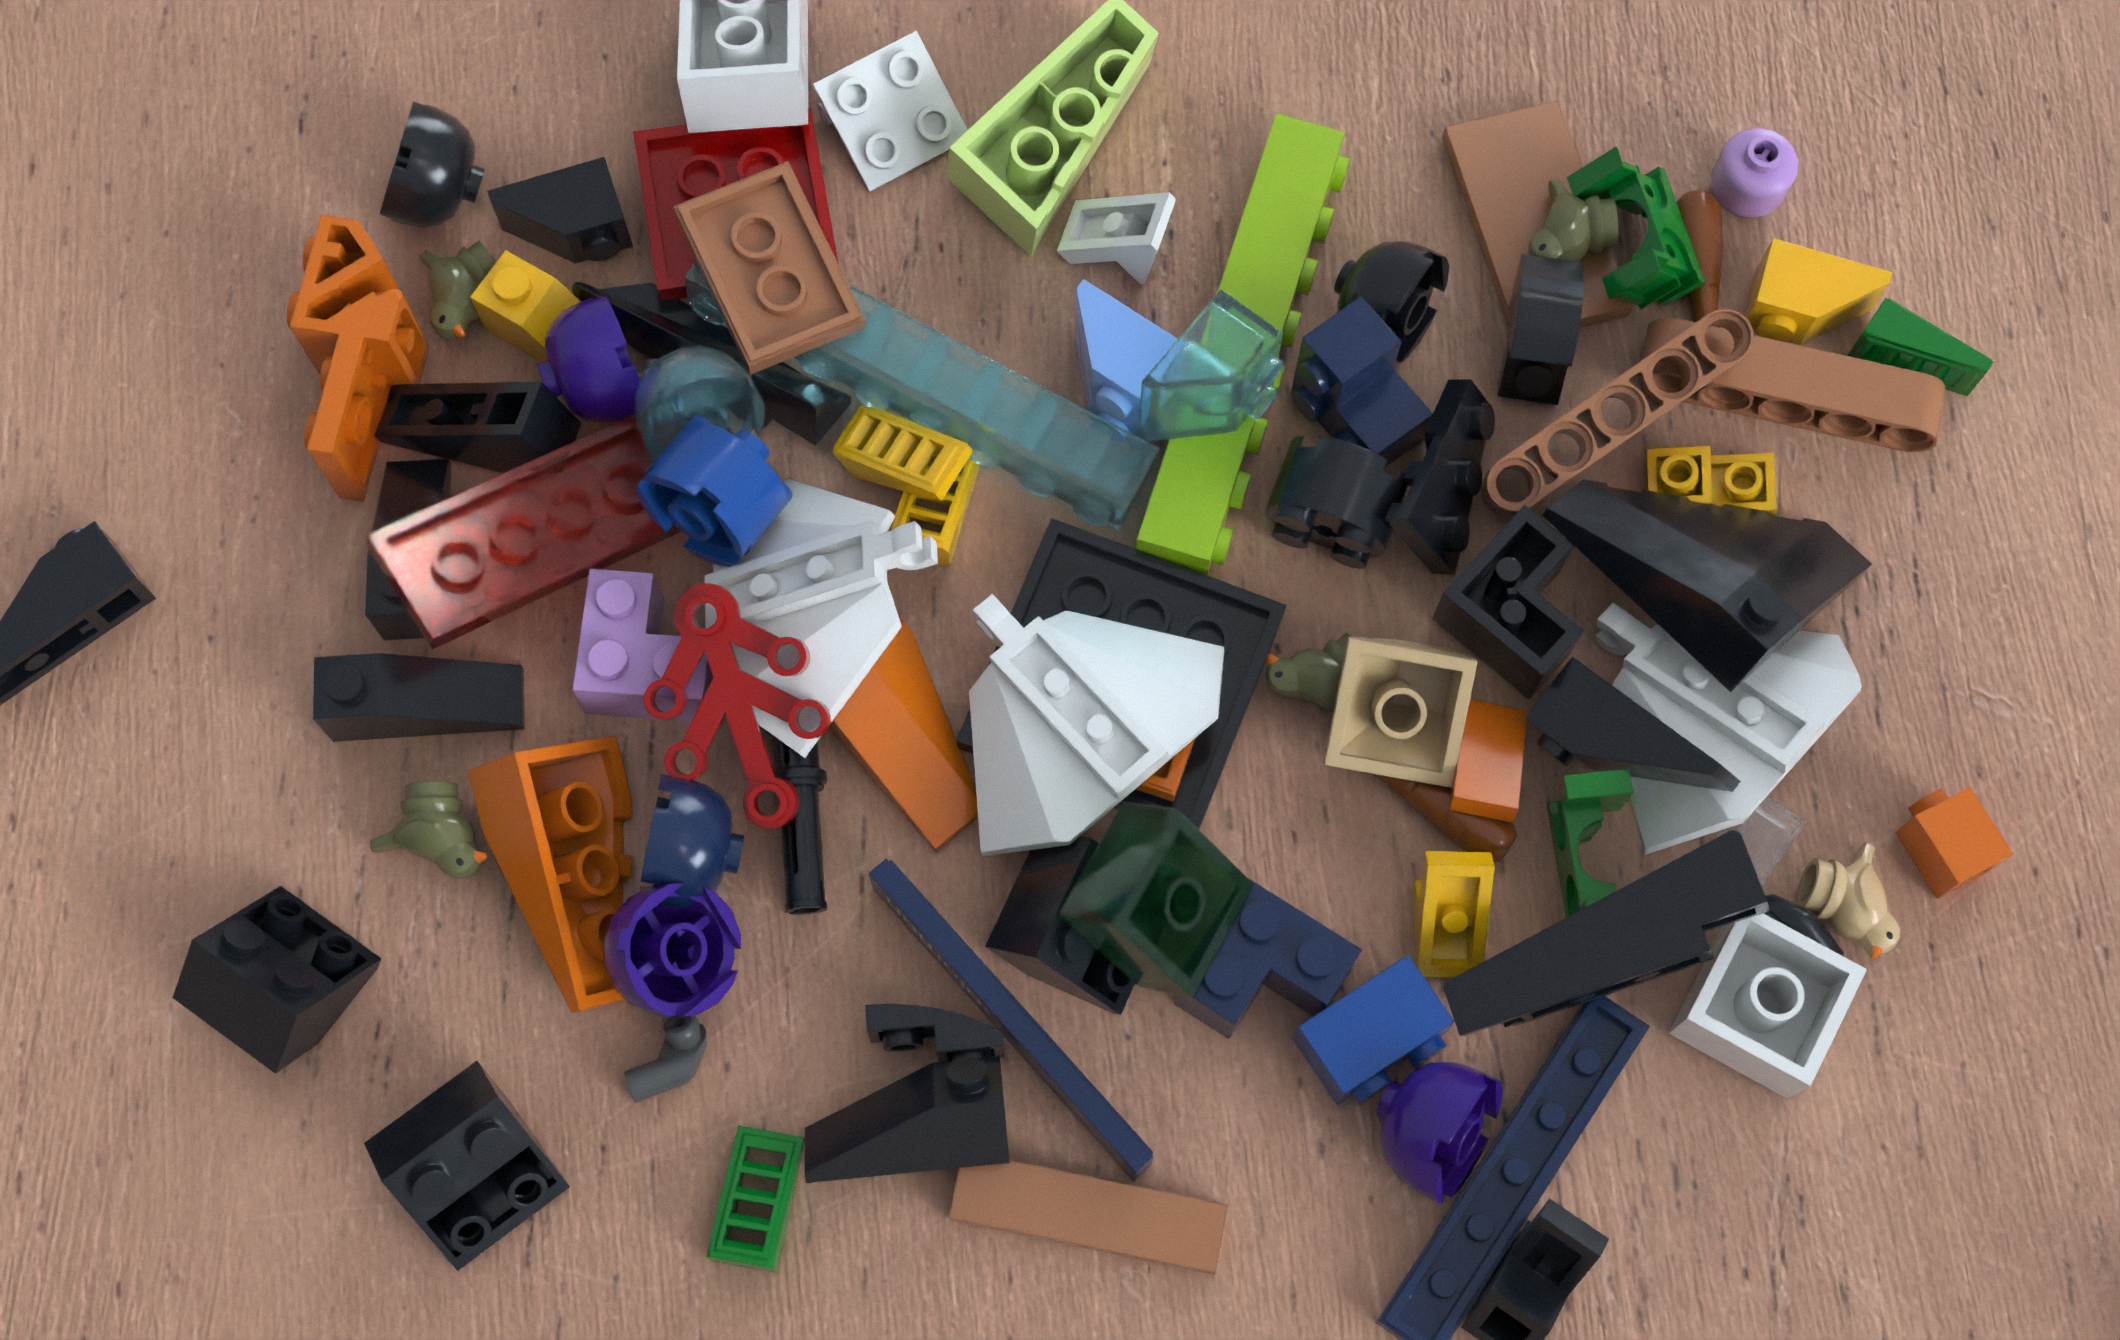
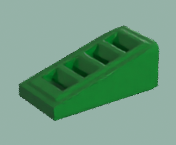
[1847,298,1994,396]
[706,1126,805,1274]

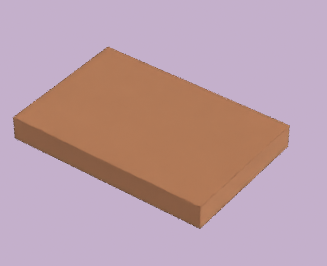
[673,161,865,375]

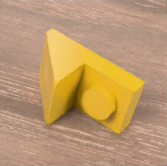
[1414,851,1495,978]

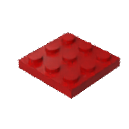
[633,108,839,300]

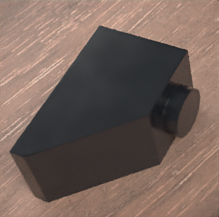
[487,157,633,264]

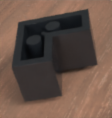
[1432,505,1584,700]

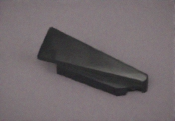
[572,282,851,446]
[1444,830,1770,1036]

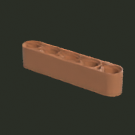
[1482,309,1754,515]
[1641,318,1945,452]

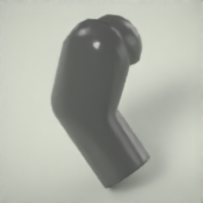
[624,1015,707,1103]

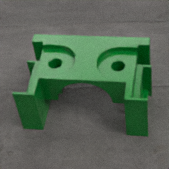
[1567,147,1706,309]
[1547,769,1634,918]

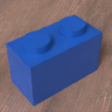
[1292,955,1455,1105]

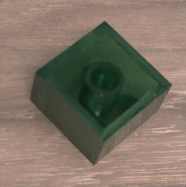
[1059,802,1254,998]

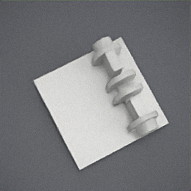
[813,30,968,192]

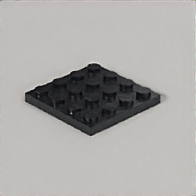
[956,518,1287,839]

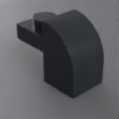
[1497,254,1584,405]
[1461,1198,1609,1340]

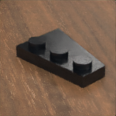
[1385,379,1495,575]

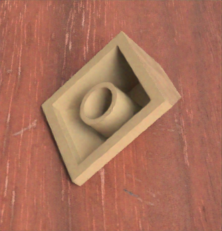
[1323,637,1478,788]

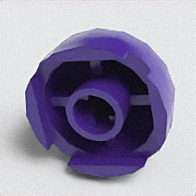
[536,296,648,423]
[604,883,741,1016]
[1376,1062,1503,1203]

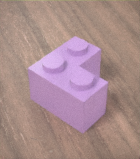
[573,569,713,721]

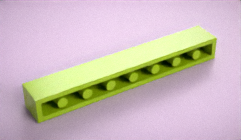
[1136,113,1351,576]

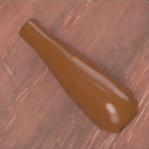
[1677,190,1723,328]
[1371,773,1517,862]

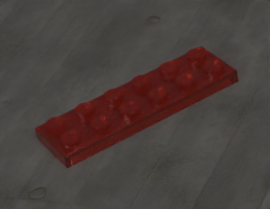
[367,384,736,650]

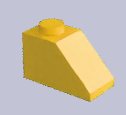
[1744,238,1893,345]
[470,250,581,362]

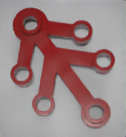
[643,583,831,829]

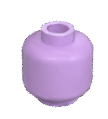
[1711,127,1799,218]

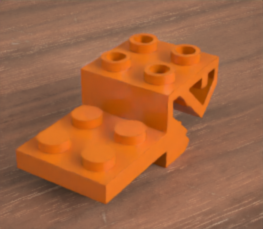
[287,215,428,502]

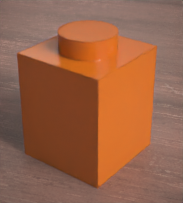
[1895,787,2013,899]

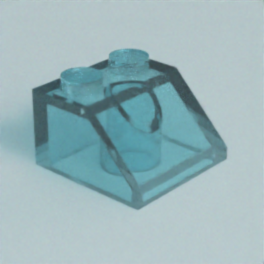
[1137,289,1283,441]

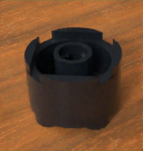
[1265,436,1408,569]

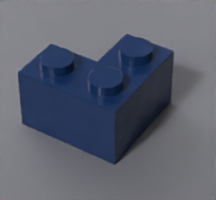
[1291,296,1433,466]
[1174,878,1362,1039]

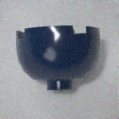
[639,774,744,908]

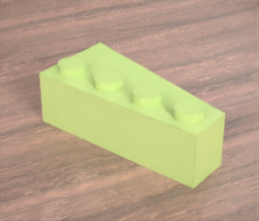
[945,0,1159,257]

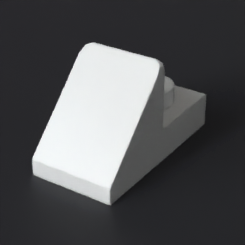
[1057,192,1176,285]

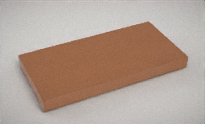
[1442,100,1633,327]

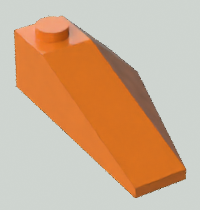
[829,617,978,852]

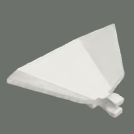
[705,479,938,758]
[969,594,1224,856]
[1595,603,1862,855]

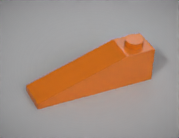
[468,735,632,1013]

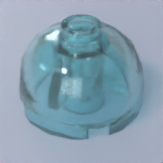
[634,345,766,460]

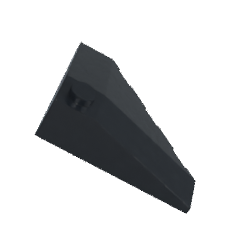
[1542,479,1872,692]

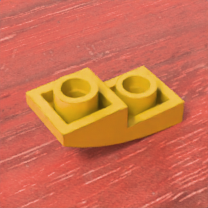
[1647,446,1777,516]

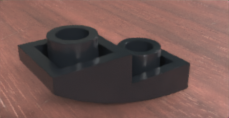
[865,1004,1005,1062]

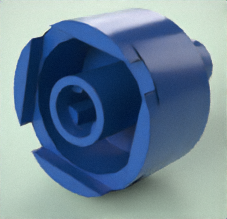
[637,415,793,567]

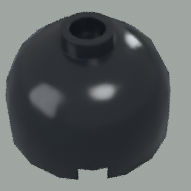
[380,102,485,227]
[1334,241,1449,363]

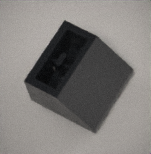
[985,836,1173,1015]
[172,886,382,1074]
[364,1061,570,1271]

